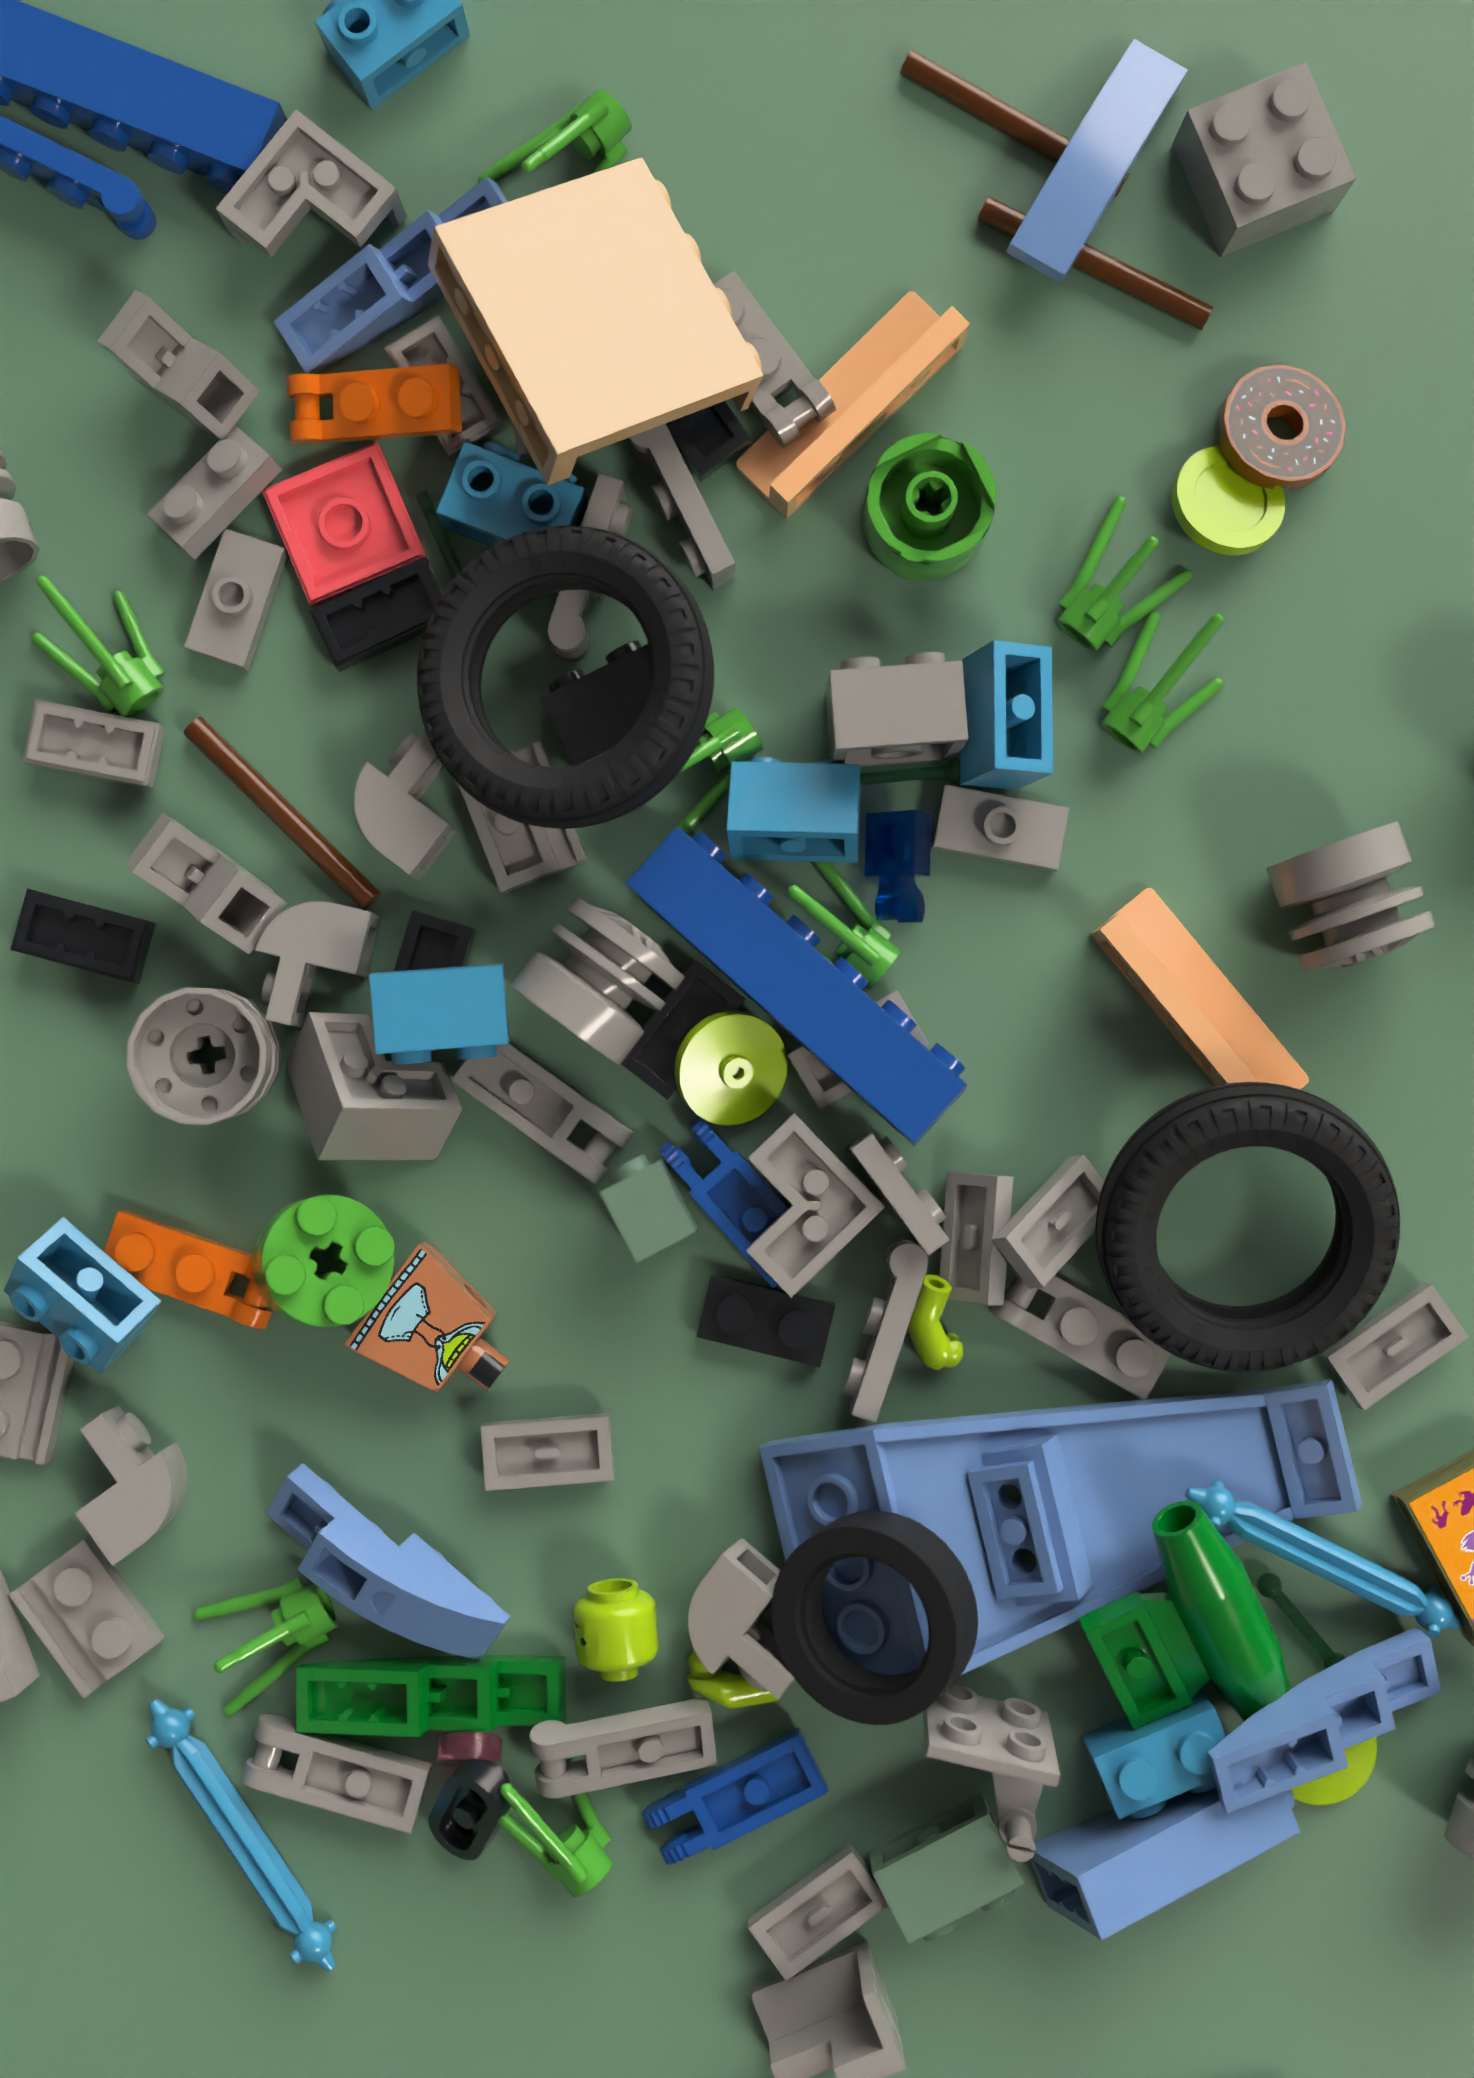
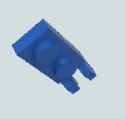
[659,1116,788,1288]
[641,1727,829,1865]

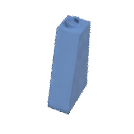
[1030,1787,1300,1940]

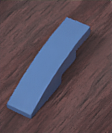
[1006,39,1188,284]
[273,177,508,374]
[1208,1626,1442,1814]

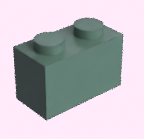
[599,1153,698,1263]
[869,1793,1025,1945]

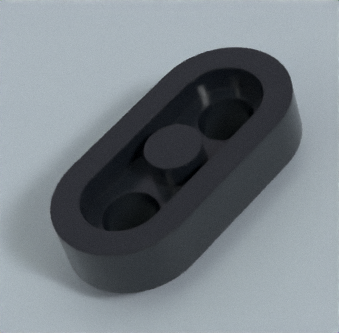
[428,1758,511,1860]

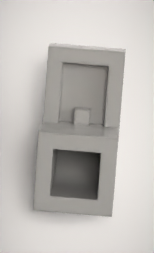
[97,290,260,440]
[354,729,457,881]
[124,813,287,954]
[255,901,382,1027]
[75,1405,188,1566]
[688,1538,795,1699]

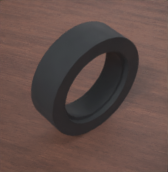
[771,1510,978,1725]

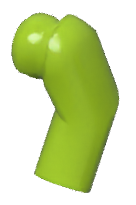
[907,1274,963,1370]
[686,1650,780,1709]

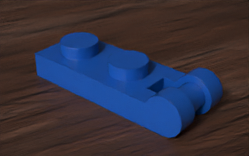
[0,115,156,240]

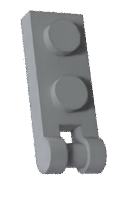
[713,270,836,447]
[629,424,735,590]
[547,473,633,663]
[451,1043,634,1184]
[841,1239,928,1423]
[989,1268,1172,1400]
[529,1697,717,1799]
[241,1714,432,1834]

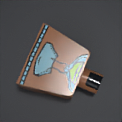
[344,1241,510,1392]

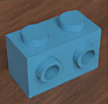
[315,0,470,110]
[436,441,588,547]
[960,640,1053,790]
[727,757,861,863]
[369,963,510,1064]
[3,1217,161,1374]
[1081,1690,1226,1820]

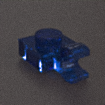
[864,810,932,923]

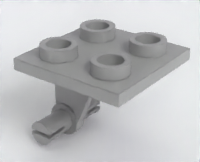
[923,1683,1060,1862]

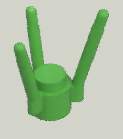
[478,88,632,183]
[1057,496,1193,652]
[31,575,165,718]
[1101,611,1224,754]
[671,707,763,835]
[788,862,901,990]
[193,1577,339,1716]
[500,1757,613,1897]

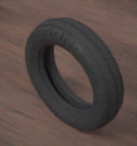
[417,526,714,829]
[1096,1082,1400,1372]

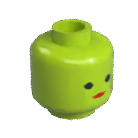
[572,1578,659,1682]

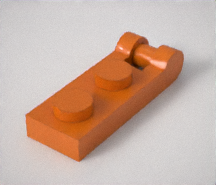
[286,363,462,444]
[104,1210,273,1329]

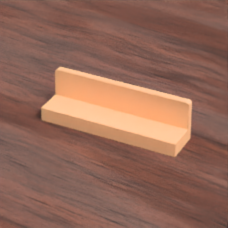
[736,291,970,520]
[1090,888,1309,1090]

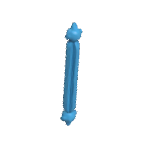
[1185,1480,1463,1638]
[145,1698,338,1972]

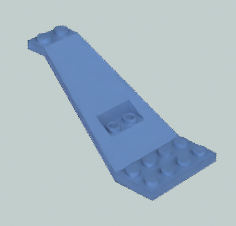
[759,1379,1362,1675]

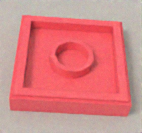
[262,441,429,608]

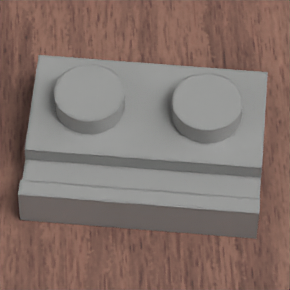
[458,740,588,894]
[846,1132,950,1255]
[0,1321,74,1465]
[9,1536,165,1699]

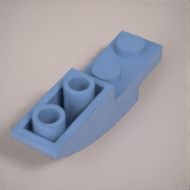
[267,1463,511,1660]

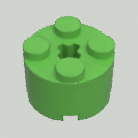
[862,432,997,581]
[252,1195,394,1327]

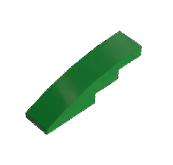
[296,1655,566,1737]

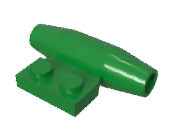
[1078,1501,1291,1730]

